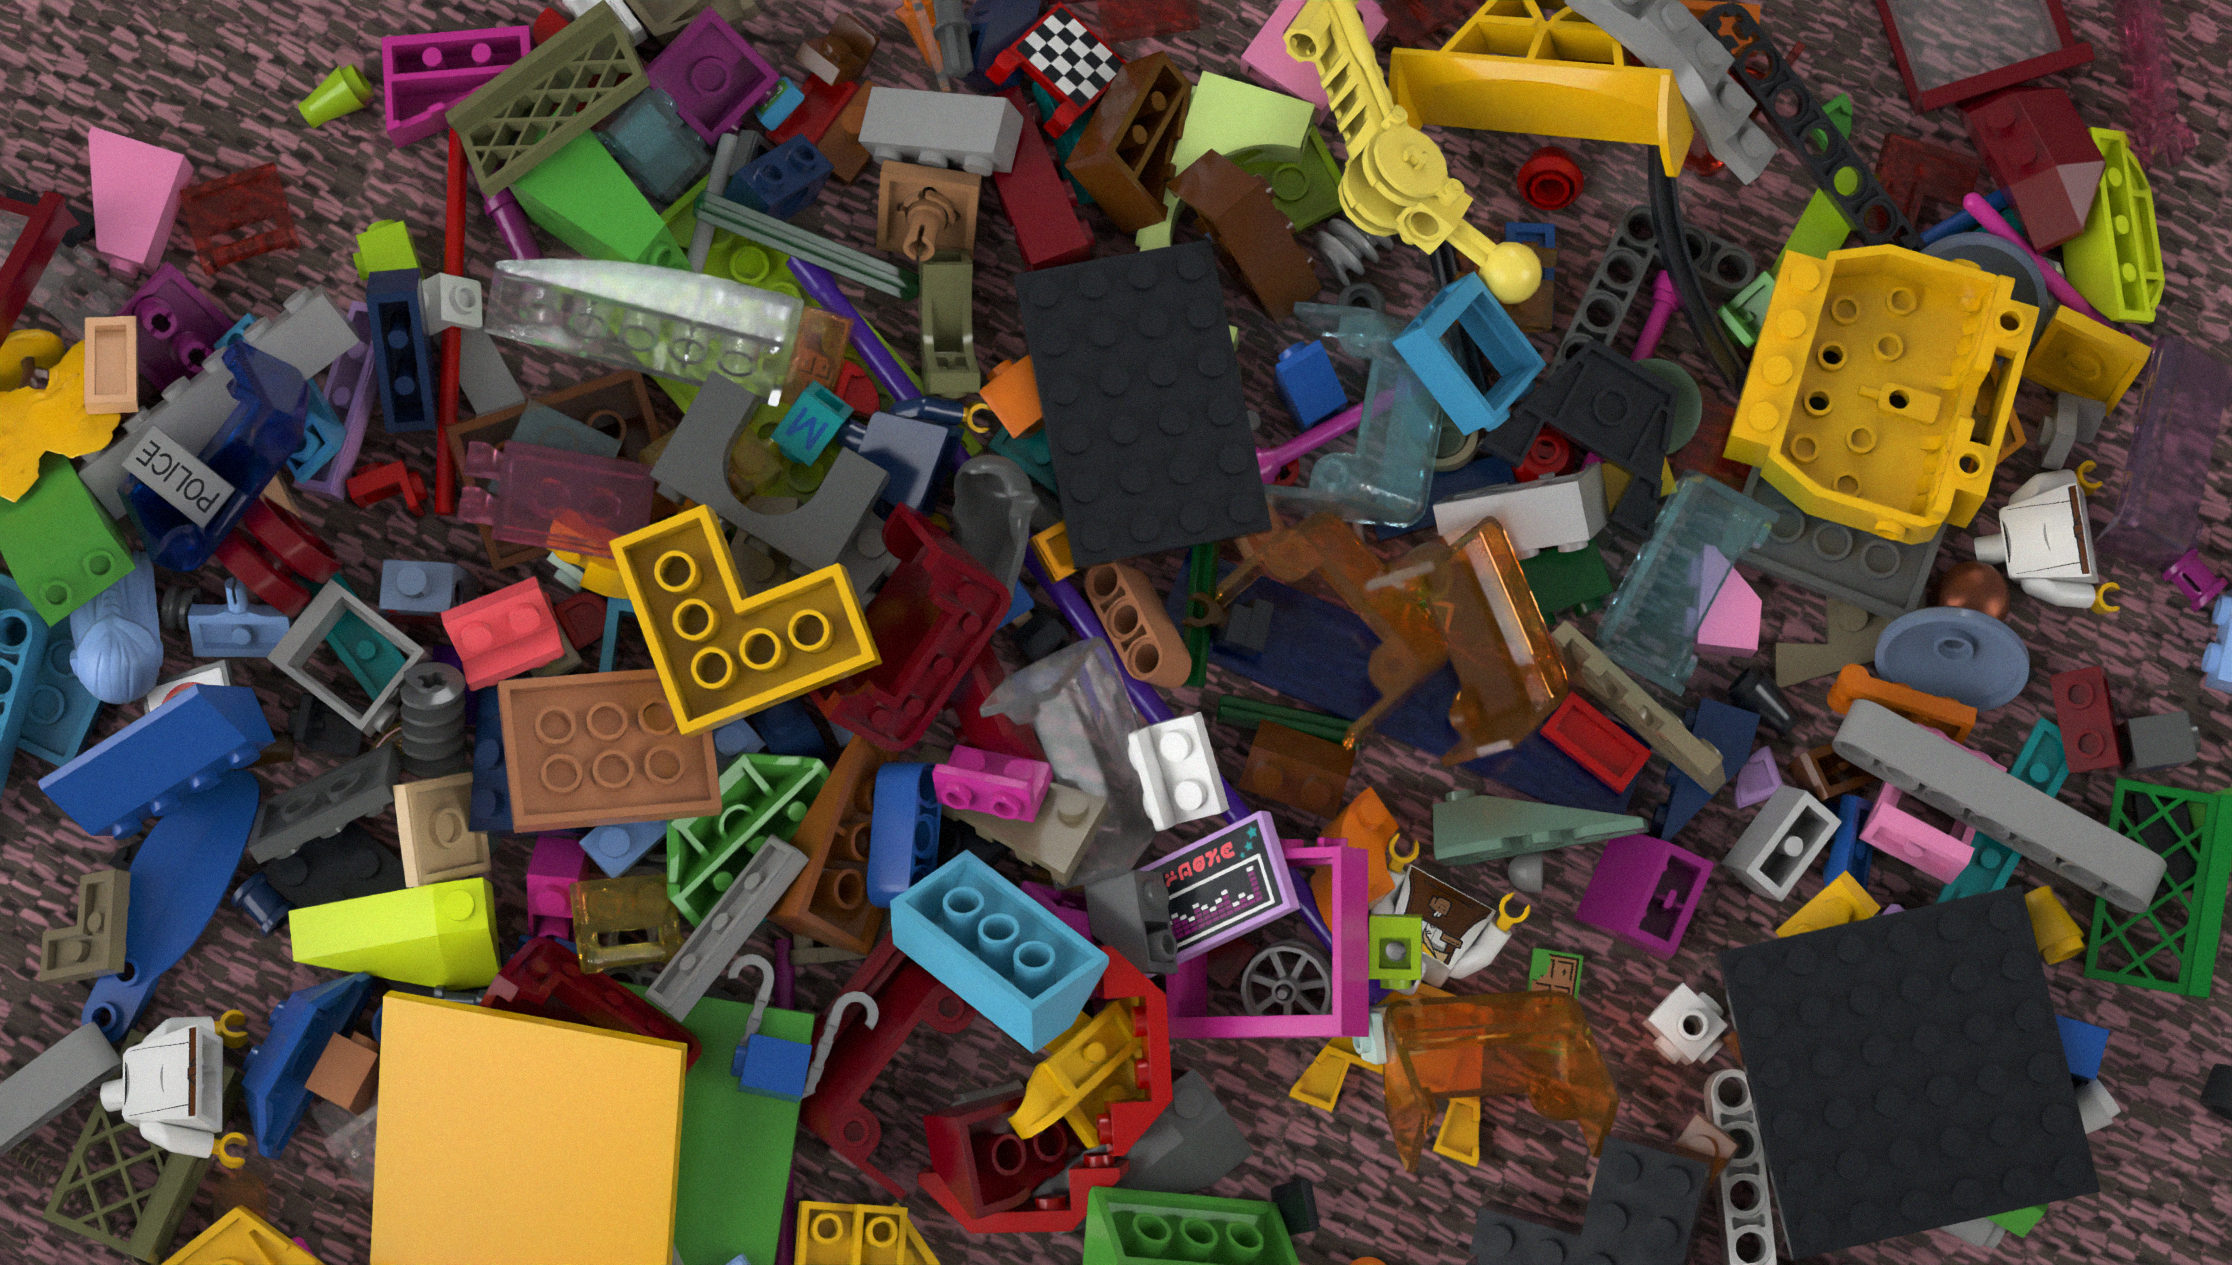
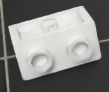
[1128,711,1230,831]

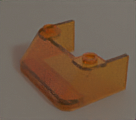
[1214,512,1451,750]
[1364,516,1568,767]
[1383,990,1620,1173]

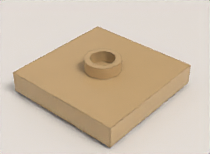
[393,771,492,887]

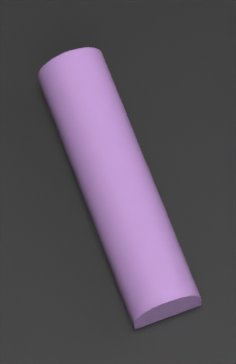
[293,301,380,502]

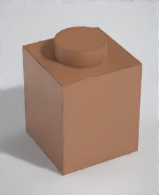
[304,1031,381,1117]

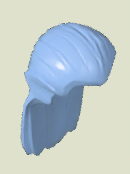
[69,550,164,704]

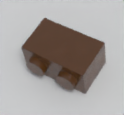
[1238,719,1357,820]

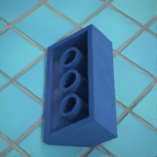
[38,684,276,840]

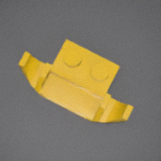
[1007,997,1145,1149]

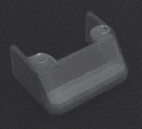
[979,636,1159,890]

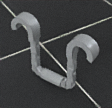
[727,954,879,1100]

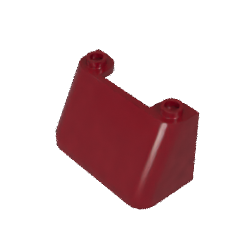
[808,501,1011,752]
[479,937,702,1079]

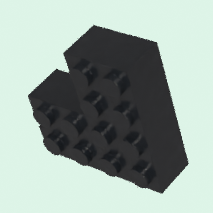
[1466,1129,1716,1265]

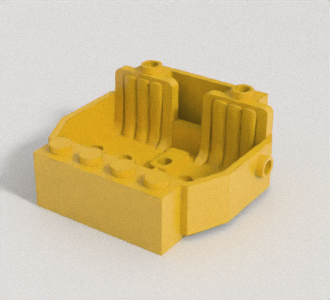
[1722,244,2040,545]

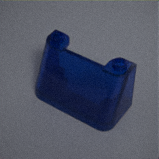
[116,339,311,572]

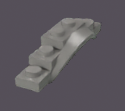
[1564,0,1778,185]

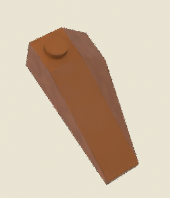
[764,733,899,956]

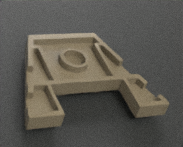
[1773,584,1926,690]

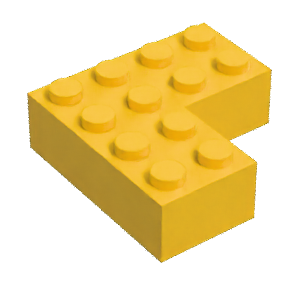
[609,504,882,738]

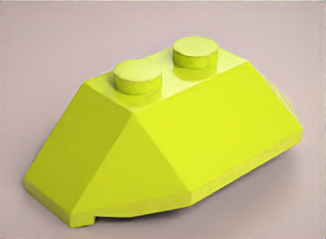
[2062,127,2165,324]

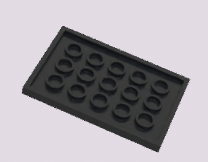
[1013,239,1272,570]

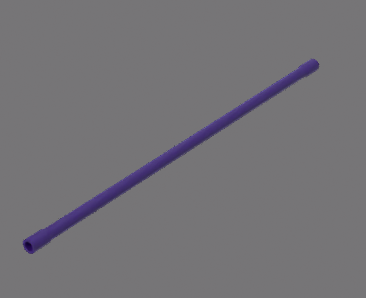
[786,256,1394,1007]

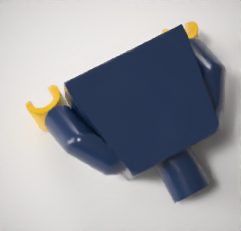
[837,395,992,531]

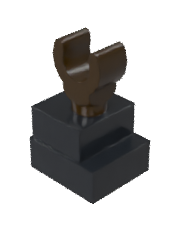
[1181,592,1275,657]

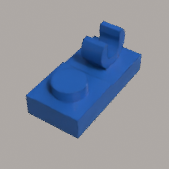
[1822,795,1874,892]

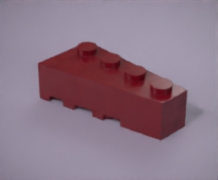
[988,85,1096,272]

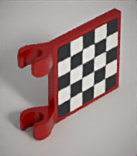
[985,2,1126,140]

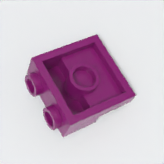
[645,5,780,146]

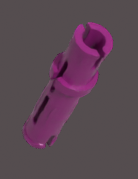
[468,160,559,299]

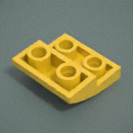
[794,1201,908,1265]

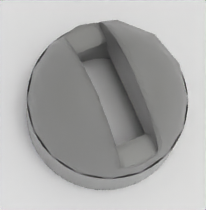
[1508,852,1543,892]

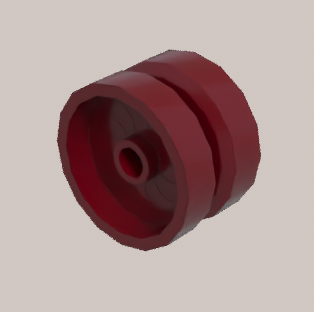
[210,492,343,619]

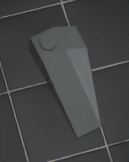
[1031,1068,1254,1236]

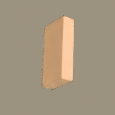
[84,316,138,414]

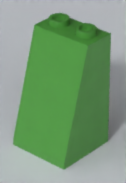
[508,106,693,307]
[0,451,136,627]

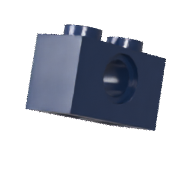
[722,133,835,242]

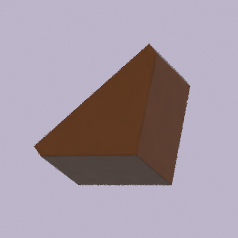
[1788,743,1880,804]

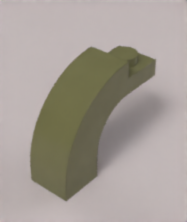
[918,249,981,399]

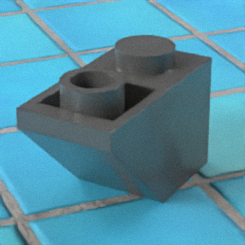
[1084,870,1178,975]

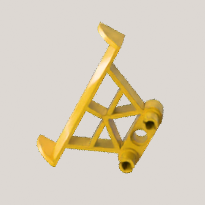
[1389,0,1695,178]

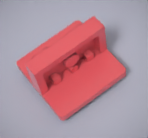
[441,576,565,691]

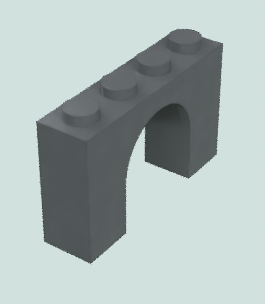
[649,370,891,577]

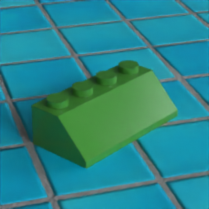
[1083,1186,1300,1265]

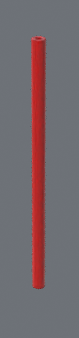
[434,128,468,516]

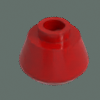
[1517,146,1584,210]
[1511,425,1575,483]

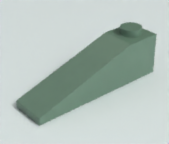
[1433,789,1649,868]

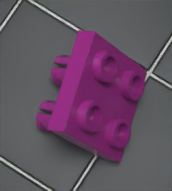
[112,261,235,392]

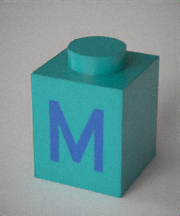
[770,380,855,467]

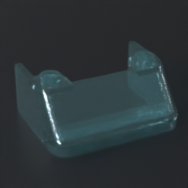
[1263,301,1453,527]
[1592,468,1781,696]

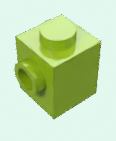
[353,219,426,282]

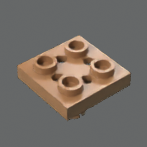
[876,160,982,263]

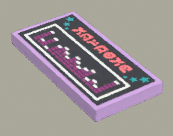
[1138,811,1300,979]

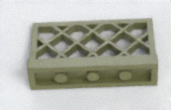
[444,0,651,199]
[42,1029,244,1265]

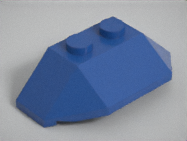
[241,972,380,1160]

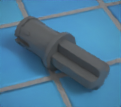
[932,0,974,79]

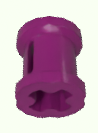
[2160,546,2229,612]

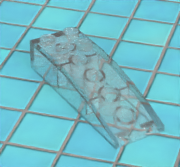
[483,259,805,407]

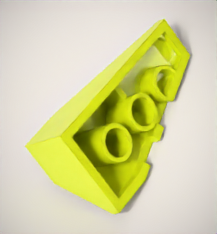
[288,877,502,992]

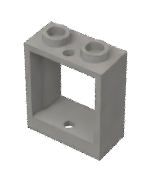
[266,578,433,738]

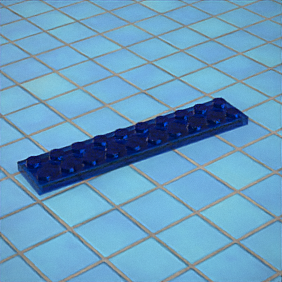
[1164,548,1651,815]

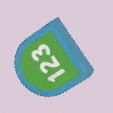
[754,76,805,131]

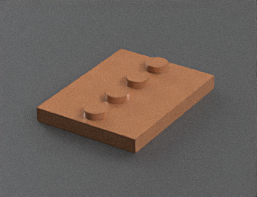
[497,668,722,833]

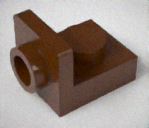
[795,12,880,86]

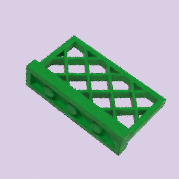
[2083,778,2232,1000]

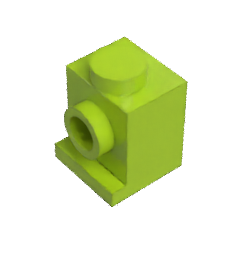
[1369,914,1423,989]

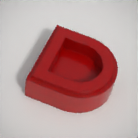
[554,592,607,652]

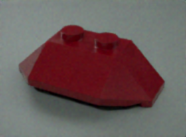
[1953,85,2106,255]
[942,641,1055,783]

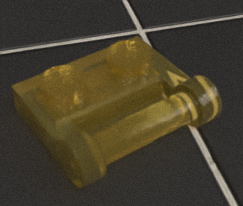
[569,873,685,975]

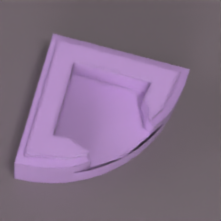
[1734,745,1784,810]

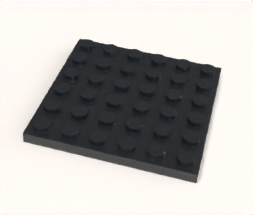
[1716,885,2100,1260]

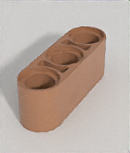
[1084,562,1192,689]

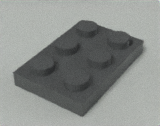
[248,740,402,864]

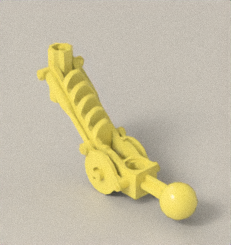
[1282,0,1542,304]

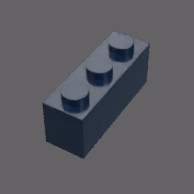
[366,268,439,433]

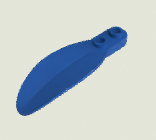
[81,770,261,1044]

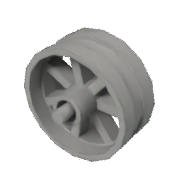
[1240,938,1332,1016]

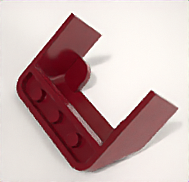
[799,957,1023,1203]

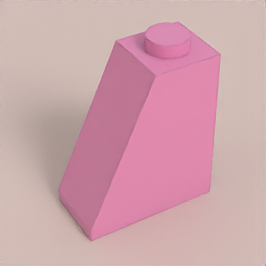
[88,126,195,278]

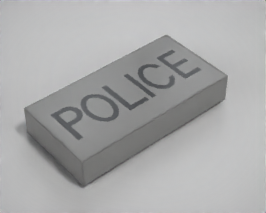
[121,425,237,528]

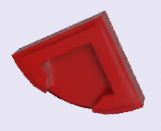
[834,360,881,421]

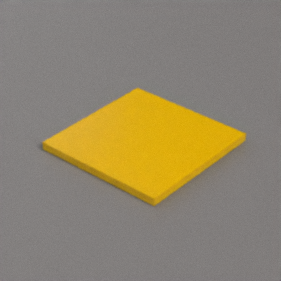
[370,990,688,1265]

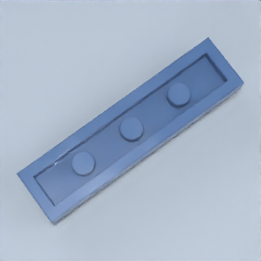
[579,718,766,883]

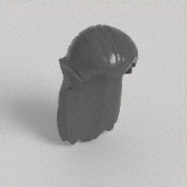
[952,454,1040,608]

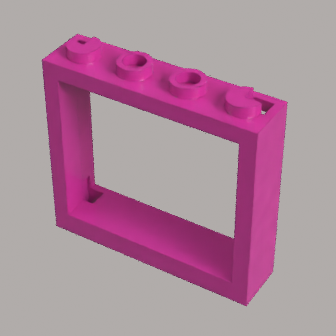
[1166,837,1369,1039]

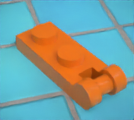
[1827,663,1977,745]

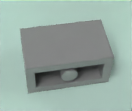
[1720,784,1842,902]

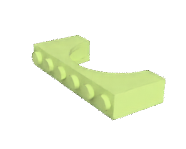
[1135,71,1315,353]

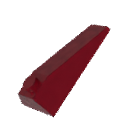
[922,1087,1087,1219]

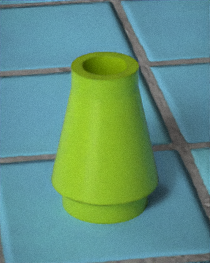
[298,63,374,129]

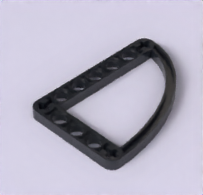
[1648,3,1927,401]

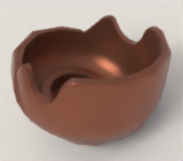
[1933,560,2010,622]

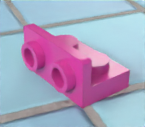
[932,745,1053,823]

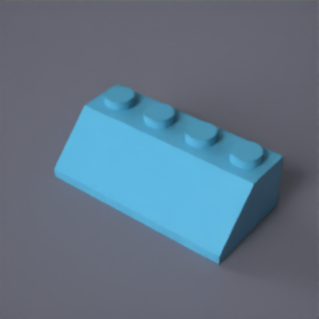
[890,849,1109,1054]

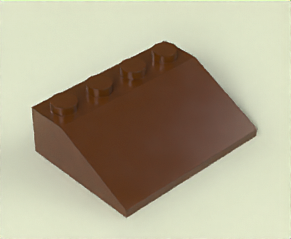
[442,365,681,572]

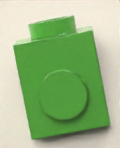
[1716,270,1776,348]

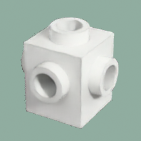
[1642,983,1728,1066]

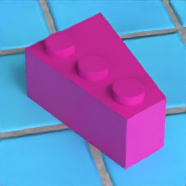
[381,25,538,149]

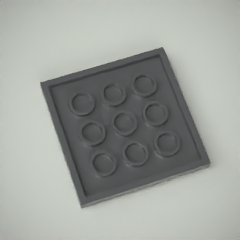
[1720,397,1978,621]

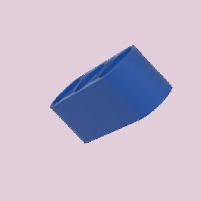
[867,761,942,909]

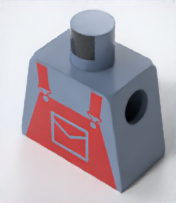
[379,559,479,626]

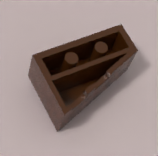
[1064,50,1192,234]
[1166,148,1322,325]

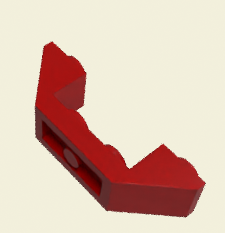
[1094,945,1173,1156]
[917,1151,1130,1234]

